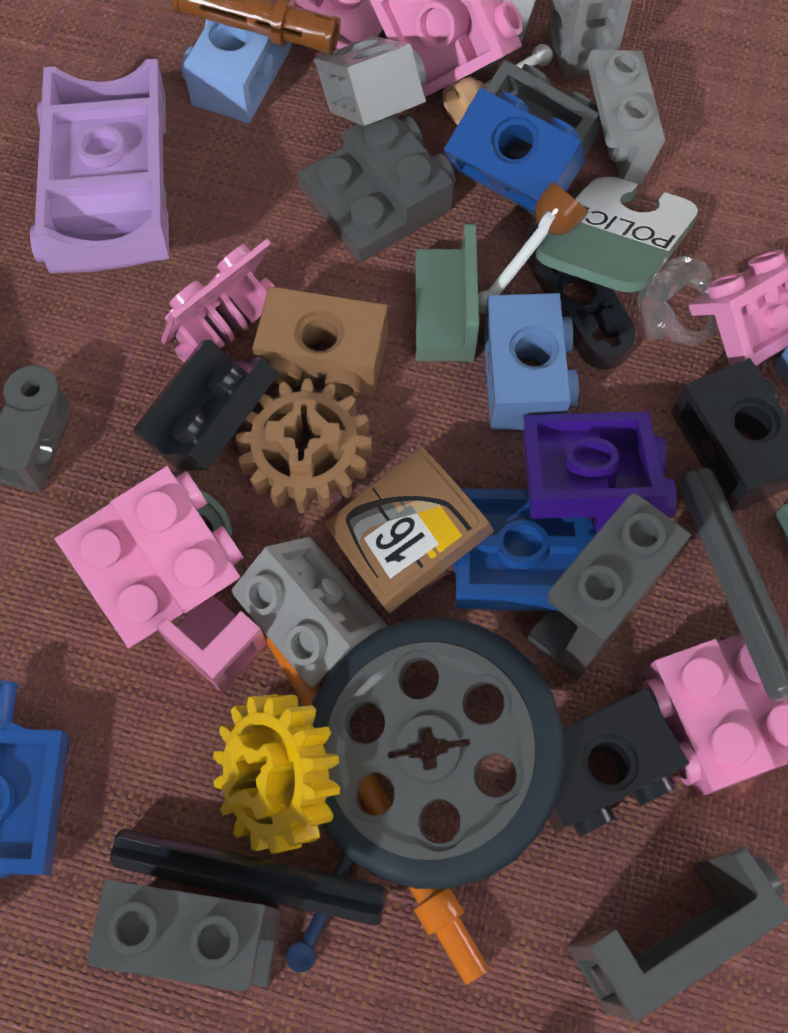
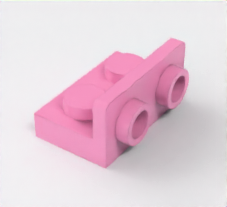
[688,250,788,366]

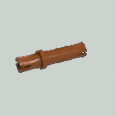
[172,0,341,55]

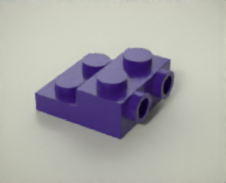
[523,411,676,534]

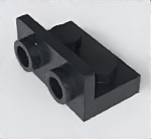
[134,340,279,470]

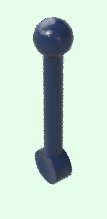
[286,853,354,973]

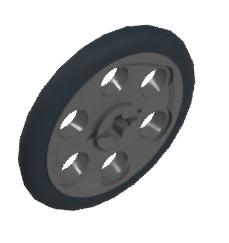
[311,617,565,889]

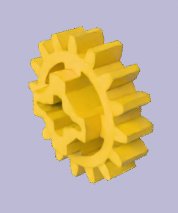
[213,694,340,854]

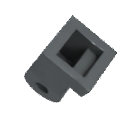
[0,365,71,493]

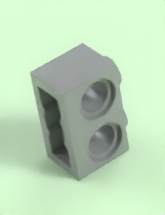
[547,0,632,81]
[314,36,426,126]

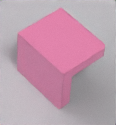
[156,596,268,693]

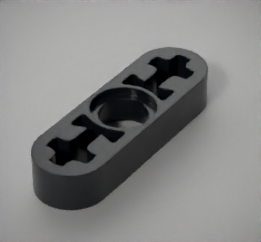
[527,224,636,370]

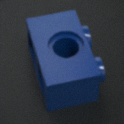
[444,87,585,214]

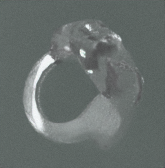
[637,255,718,346]

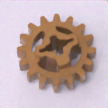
[236,379,372,513]

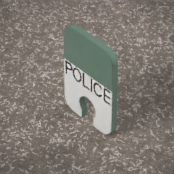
[535,177,698,292]

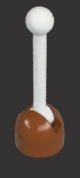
[478,181,590,314]

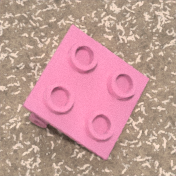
[161,239,275,363]

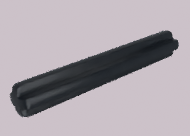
[110,829,387,925]

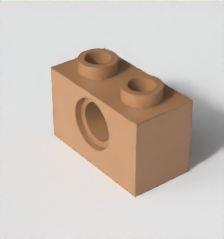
[252,286,388,398]

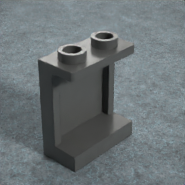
[526,494,692,681]
[566,846,788,1022]
[87,880,282,991]

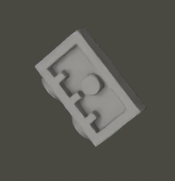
[587,50,665,185]
[232,537,388,687]

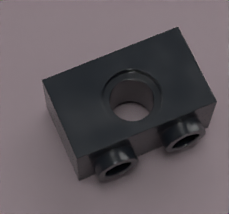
[671,358,788,513]
[548,688,690,837]

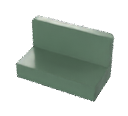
[415,224,479,362]

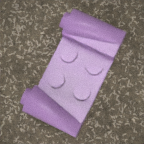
[30,58,169,273]

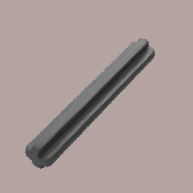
[679,468,788,702]

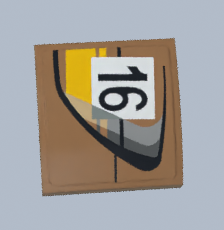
[324,447,494,613]

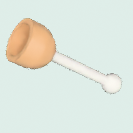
[443,44,553,125]

